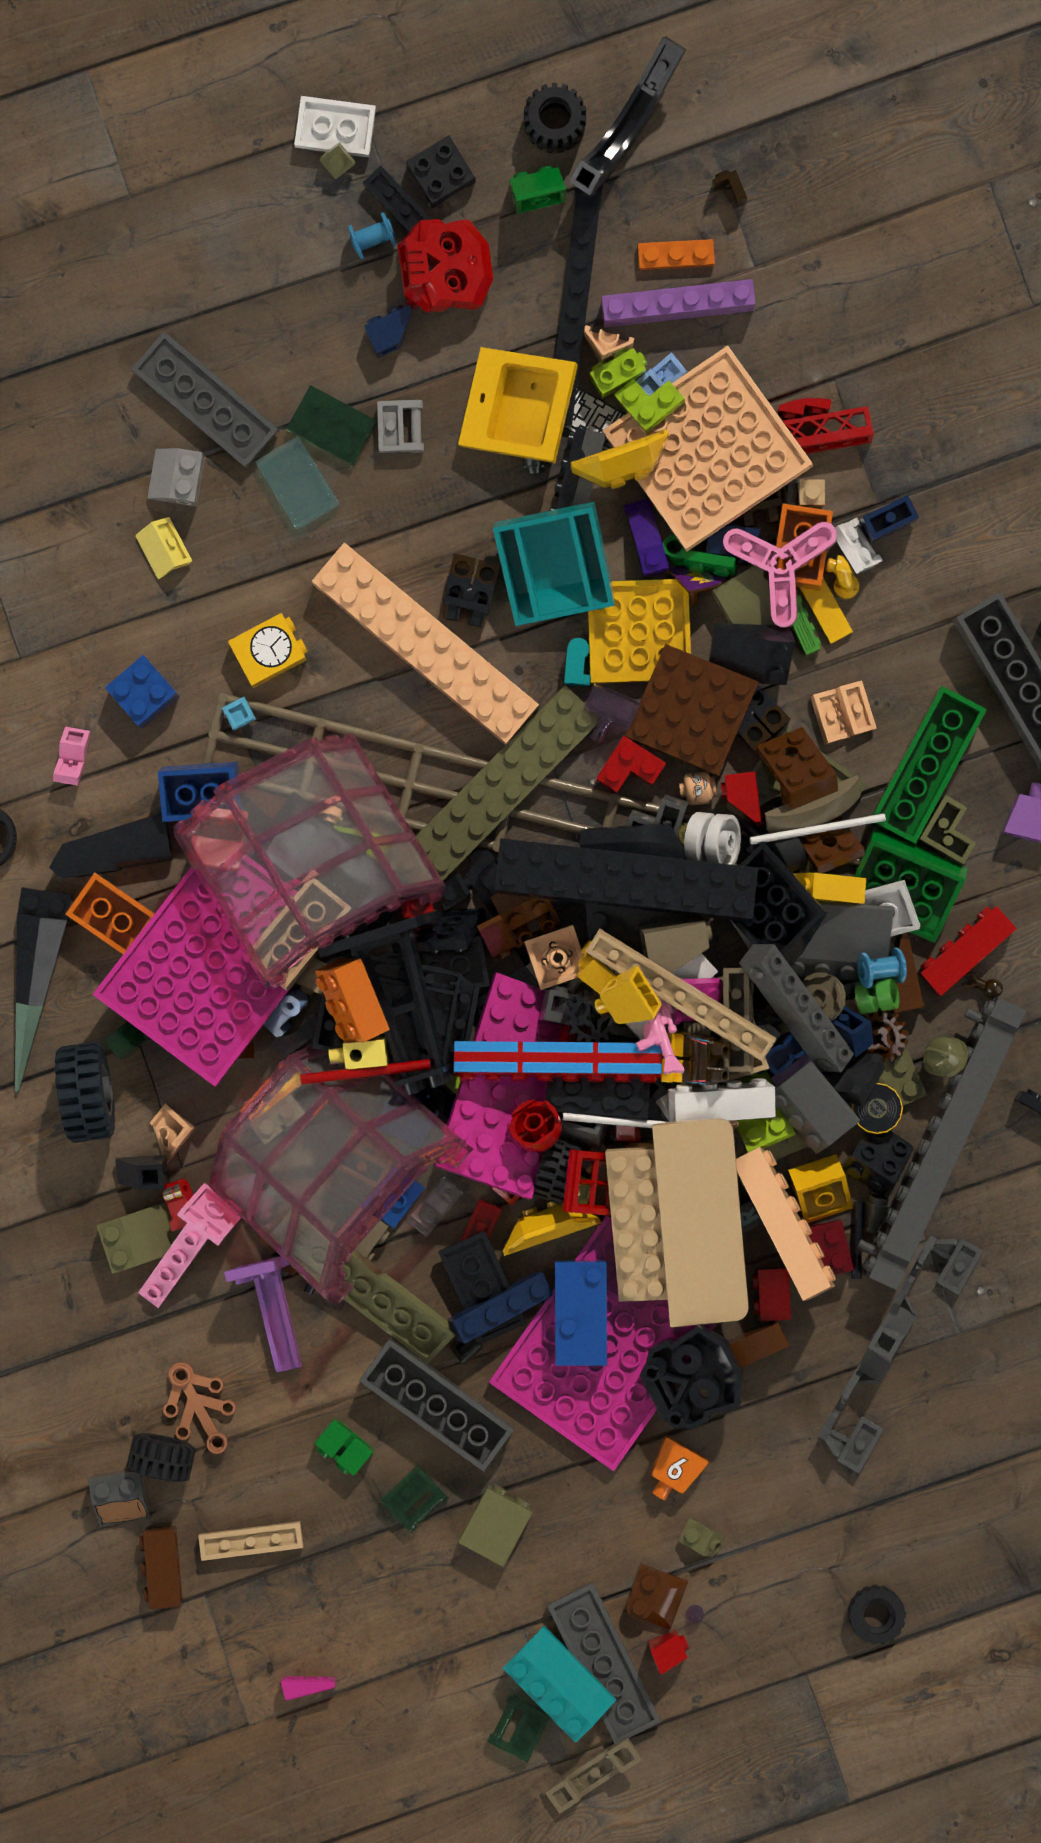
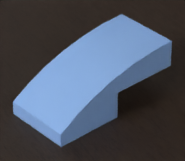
[636,352,688,396]

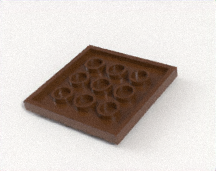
[625,644,759,776]

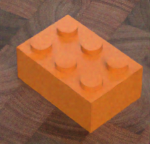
[775,504,833,591]
[65,872,155,954]
[314,958,390,1043]

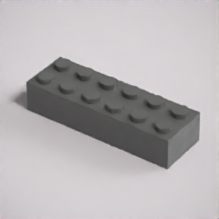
[359,1337,514,1472]

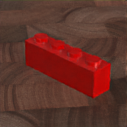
[918,906,1017,996]

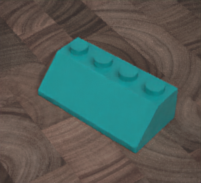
[503,1626,617,1743]

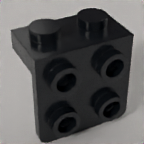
[842,1130,913,1196]

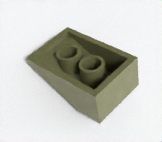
[96,1202,182,1274]

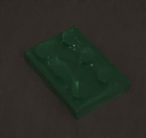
[286,385,377,466]

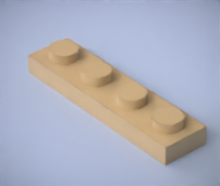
[198,1521,304,1561]

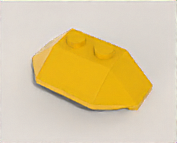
[571,429,669,489]
[503,1201,601,1256]

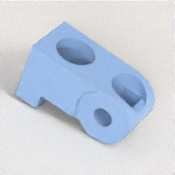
[264,989,308,1038]

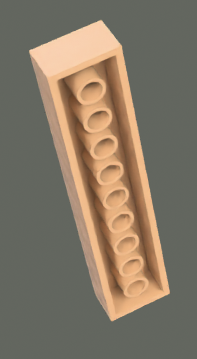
[312,542,539,745]

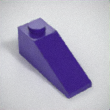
[624,499,669,578]

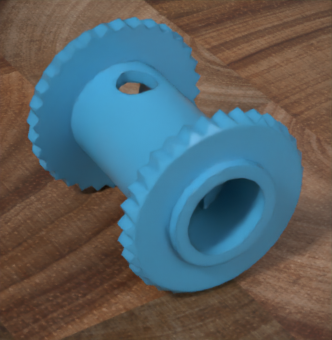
[348,213,397,259]
[857,948,907,988]

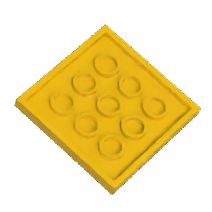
[588,579,691,684]

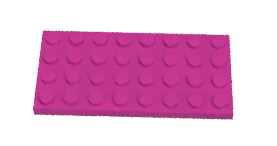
[434,973,563,1199]

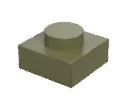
[319,142,356,179]

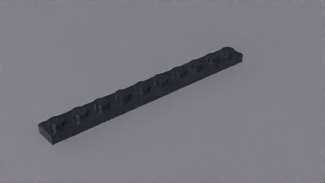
[555,184,603,427]

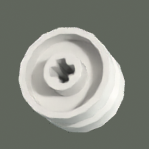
[684,812,741,865]

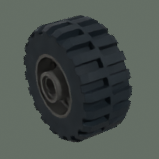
[55,1042,115,1143]

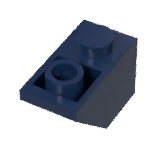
[364,305,413,358]

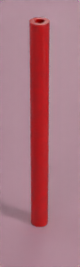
[300,1059,431,1085]

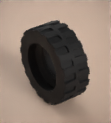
[848,1585,906,1645]

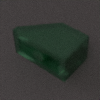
[103,1021,149,1060]

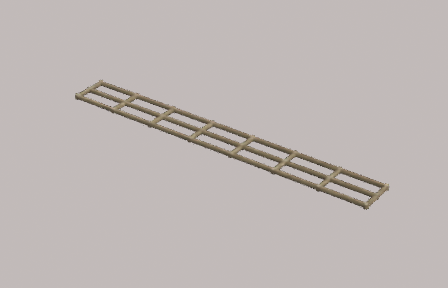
[201,693,898,953]

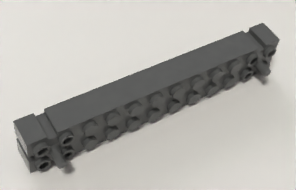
[857,997,1027,1290]

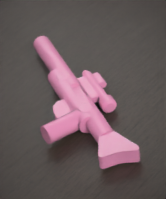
[636,999,684,1075]

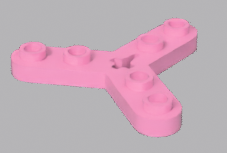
[723,522,837,628]

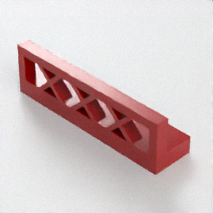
[783,406,874,454]

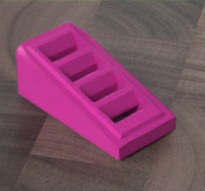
[281,1676,337,1701]

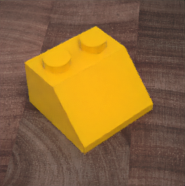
[788,1154,853,1223]

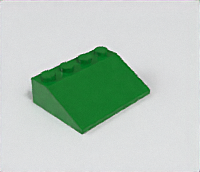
[853,828,968,943]

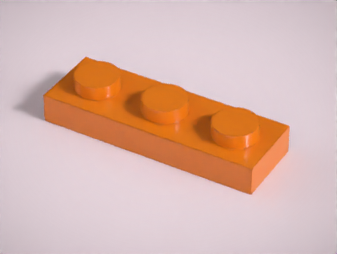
[638,239,715,270]

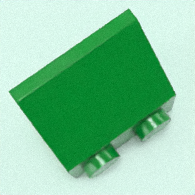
[509,166,566,214]

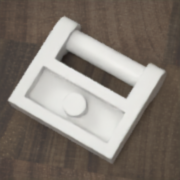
[835,518,883,574]

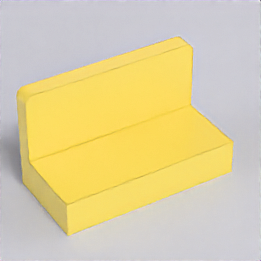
[136,517,192,579]

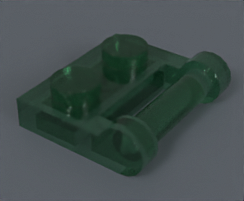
[380,1464,449,1533]
[487,1694,550,1762]

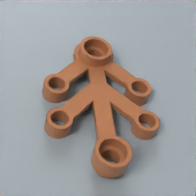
[163,1362,236,1454]

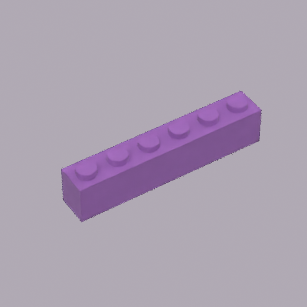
[601,279,755,328]

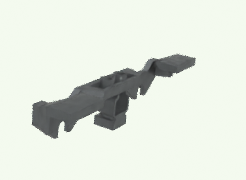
[818,1235,983,1474]

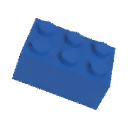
[158,762,243,822]

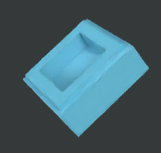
[222,697,256,731]

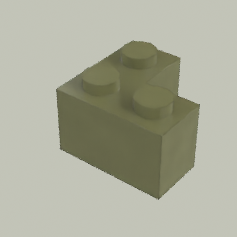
[917,795,977,865]

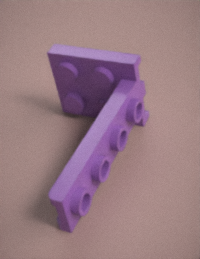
[224,1255,302,1372]

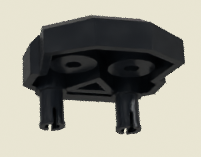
[640,1324,744,1430]

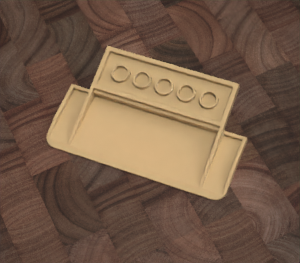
[605,1118,749,1327]

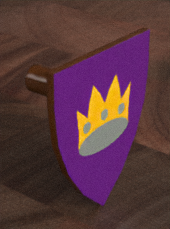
[668,566,730,606]

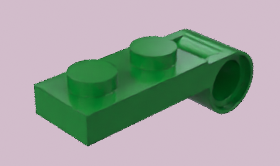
[663,535,737,577]

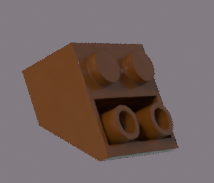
[490,893,562,949]

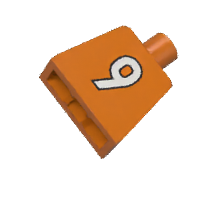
[651,1434,709,1500]

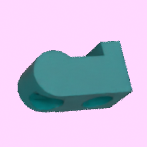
[564,638,590,688]

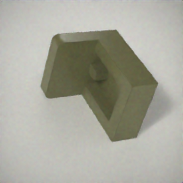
[678,1518,724,1558]

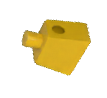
[595,965,662,1024]

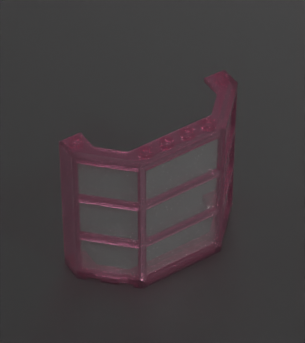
[174,733,446,989]
[209,1045,473,1306]

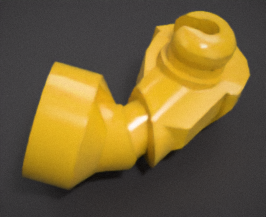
[826,555,859,600]

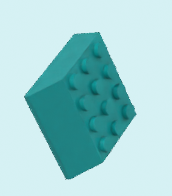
[493,502,615,626]

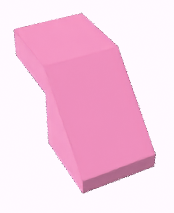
[53,727,90,786]

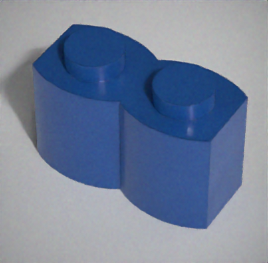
[766,1032,806,1074]

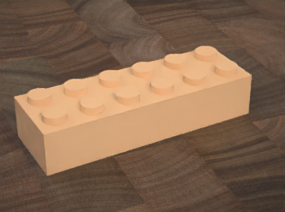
[736,1147,836,1301]

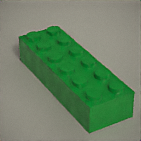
[871,686,987,845]

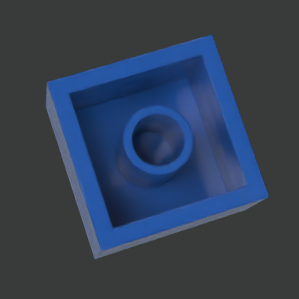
[105,655,179,729]

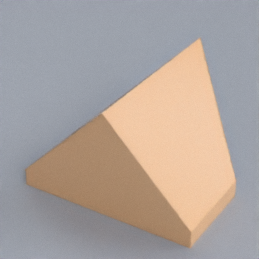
[584,325,634,363]
[150,1103,196,1164]

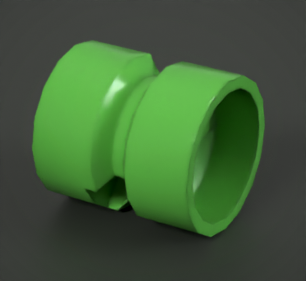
[855,977,899,1014]

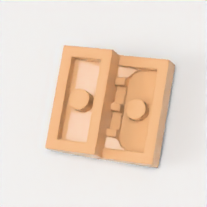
[810,680,877,745]

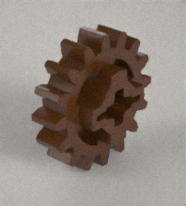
[861,1008,909,1063]

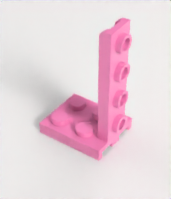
[138,1183,245,1308]

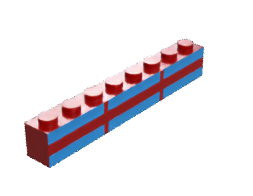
[454,1041,662,1082]

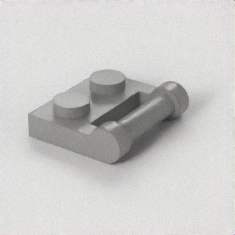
[377,400,424,453]

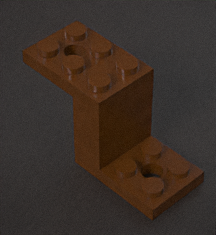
[757,727,865,873]

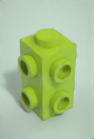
[589,348,648,399]

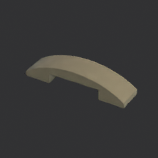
[765,775,861,834]
[545,1738,642,1814]

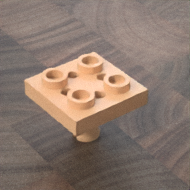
[524,925,583,990]

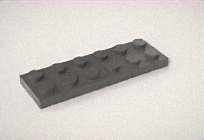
[131,332,279,469]
[547,1581,661,1743]

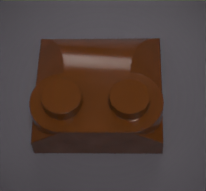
[623,1563,688,1630]

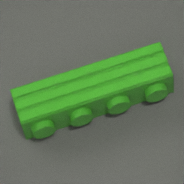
[791,594,821,657]

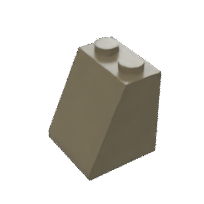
[638,915,712,973]

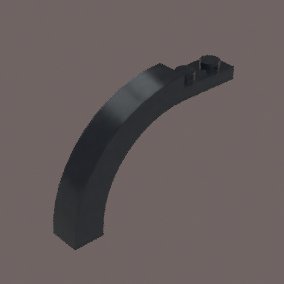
[569,36,687,195]

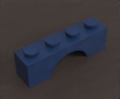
[447,1271,554,1344]

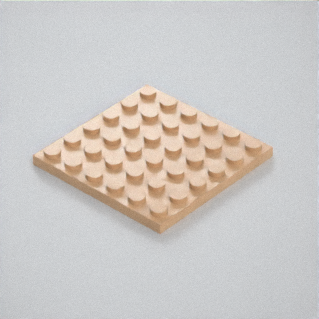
[602,345,813,552]

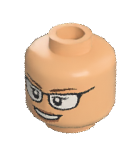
[679,771,717,806]

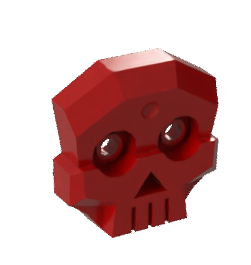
[397,219,494,312]

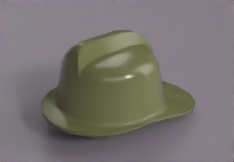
[923,1036,969,1077]

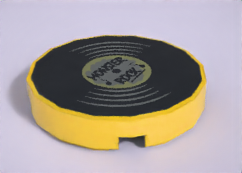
[851,1083,903,1134]

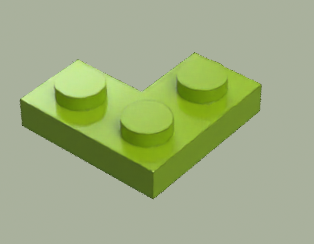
[614,378,686,433]

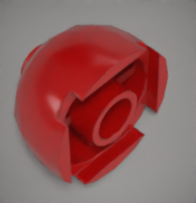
[509,1099,562,1152]

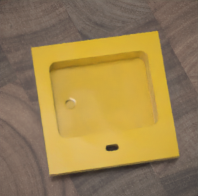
[458,347,578,463]

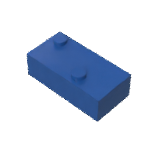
[555,1260,607,1366]

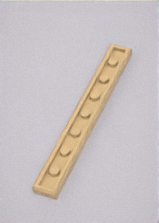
[585,929,776,1061]

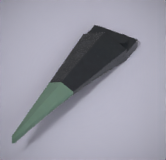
[15,887,73,1093]

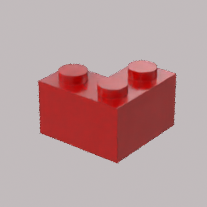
[595,736,666,794]

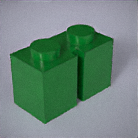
[314,1417,374,1476]

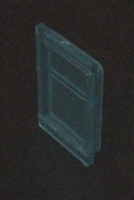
[255,436,340,531]

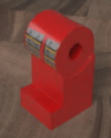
[162,1178,194,1231]

